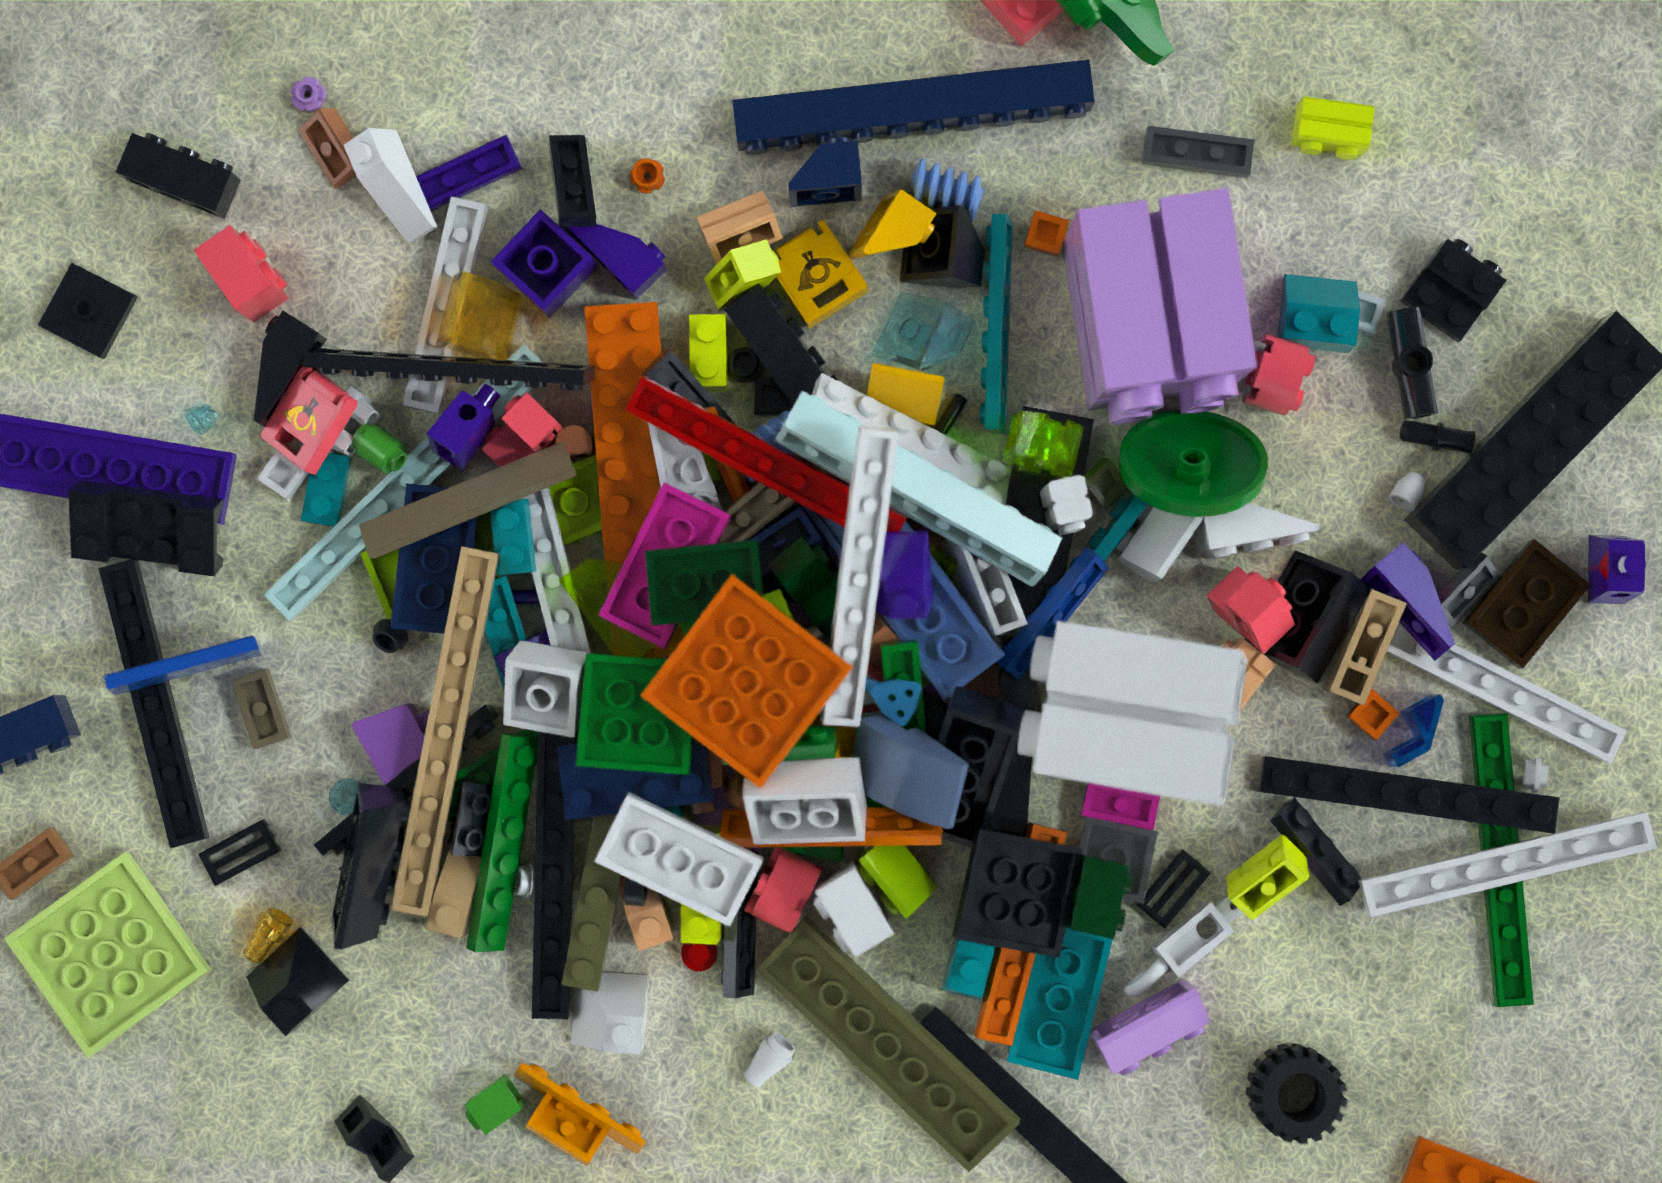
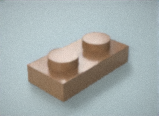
[0,827,75,901]

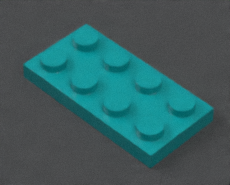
[1006,927,1113,1080]

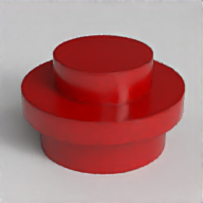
[681,943,718,972]

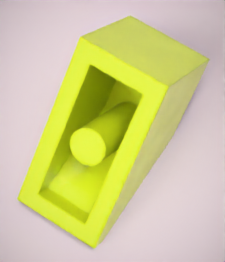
[704,239,781,310]

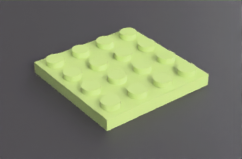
[4,851,212,1058]

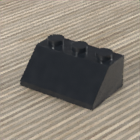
[1244,550,1371,684]

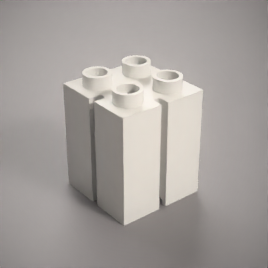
[1018,621,1248,806]

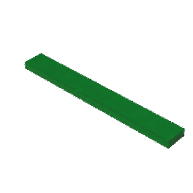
[1469,713,1534,1007]

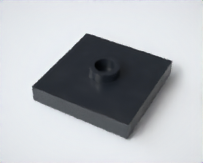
[38,262,138,360]

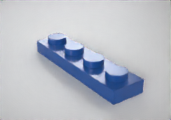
[996,547,1109,681]

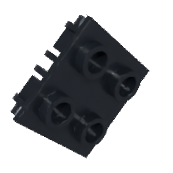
[447,778,493,856]

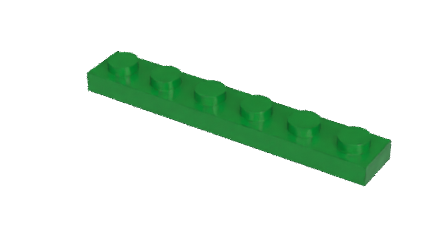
[466,733,538,953]

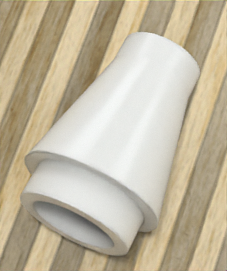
[743,1032,796,1088]

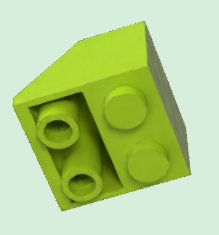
[857,846,939,919]

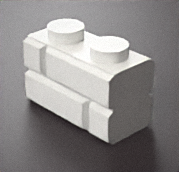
[1040,475,1093,536]

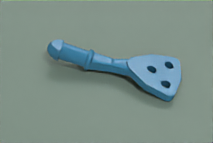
[865,677,921,726]

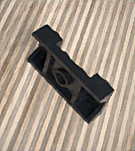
[68,481,224,576]

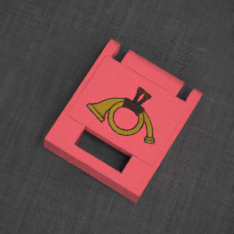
[259,365,358,475]

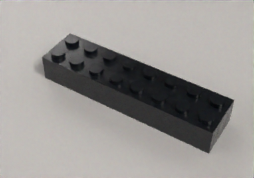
[1404,311,1662,570]

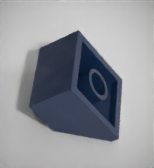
[788,137,862,207]

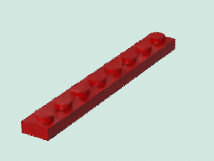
[625,376,907,532]

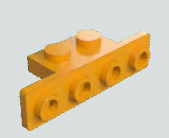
[515,1062,646,1166]

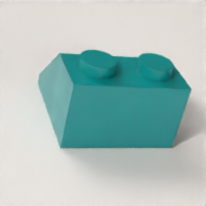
[1278,274,1360,353]

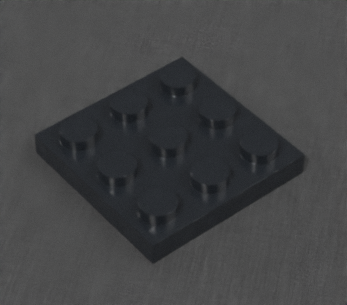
[952,827,1083,958]

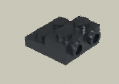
[1400,239,1507,342]

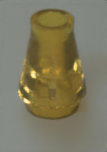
[243,907,293,964]

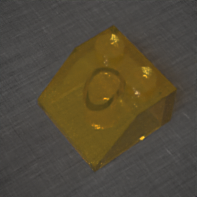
[436,271,523,360]

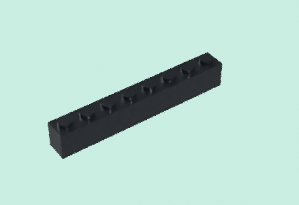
[724,283,923,531]

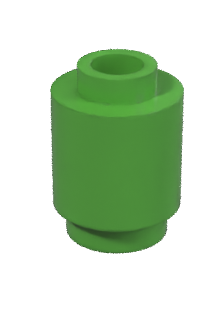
[352,423,407,474]

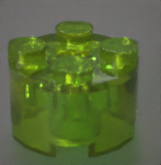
[1001,411,1084,478]

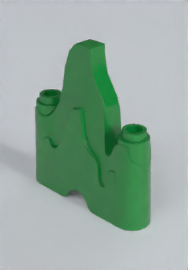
[1056,0,1175,66]

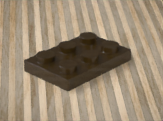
[1463,539,1591,669]

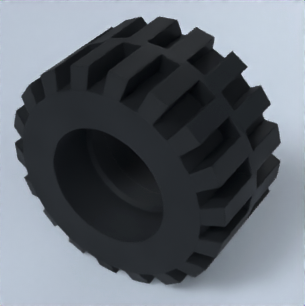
[1246,1043,1348,1144]

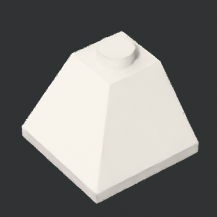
[571,972,649,1054]

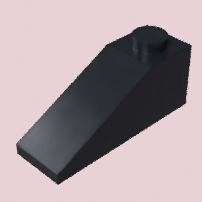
[254,310,327,427]

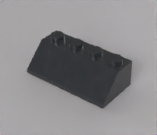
[331,782,410,950]

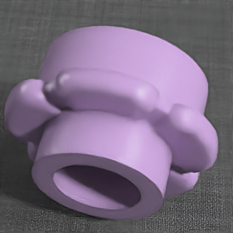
[291,77,326,112]

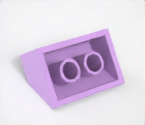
[1090,978,1210,1075]

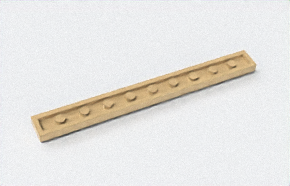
[391,547,499,917]

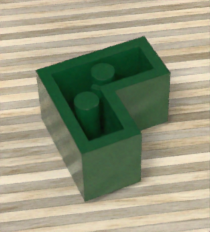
[767,537,839,642]
[1066,854,1133,939]

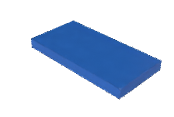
[104,635,261,695]

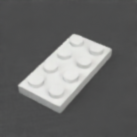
[594,792,763,927]

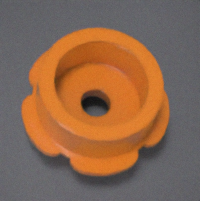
[630,158,665,194]

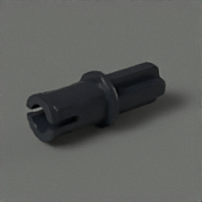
[1399,420,1475,454]

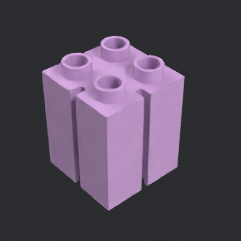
[1062,188,1257,424]

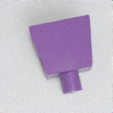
[351,703,430,785]

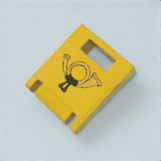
[775,219,869,329]

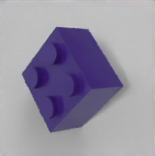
[491,209,598,319]

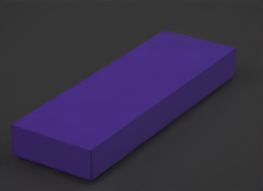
[416,135,523,211]

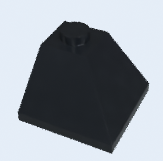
[899,205,985,288]
[246,927,350,1036]

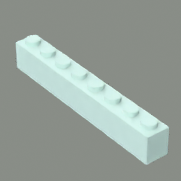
[774,391,1062,587]

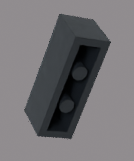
[116,133,241,219]

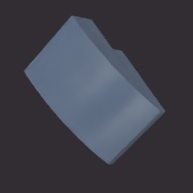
[851,713,969,829]

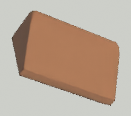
[298,108,356,189]

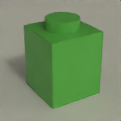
[464,1073,526,1135]

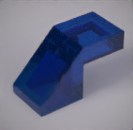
[1383,694,1444,768]

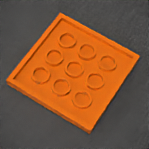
[641,575,854,789]

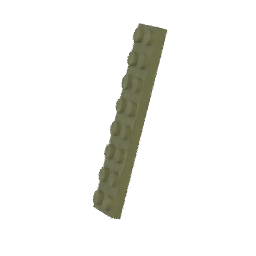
[756,916,1020,1172]

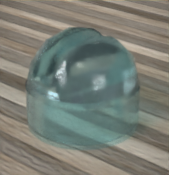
[185,403,218,435]

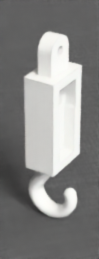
[1124,895,1242,997]

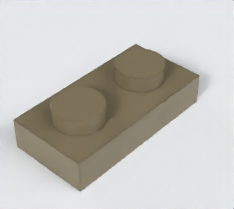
[231,669,292,749]

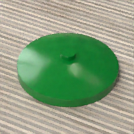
[1119,410,1268,517]

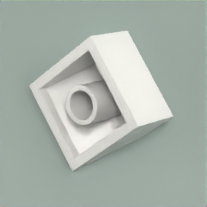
[1116,504,1203,583]
[503,640,591,738]

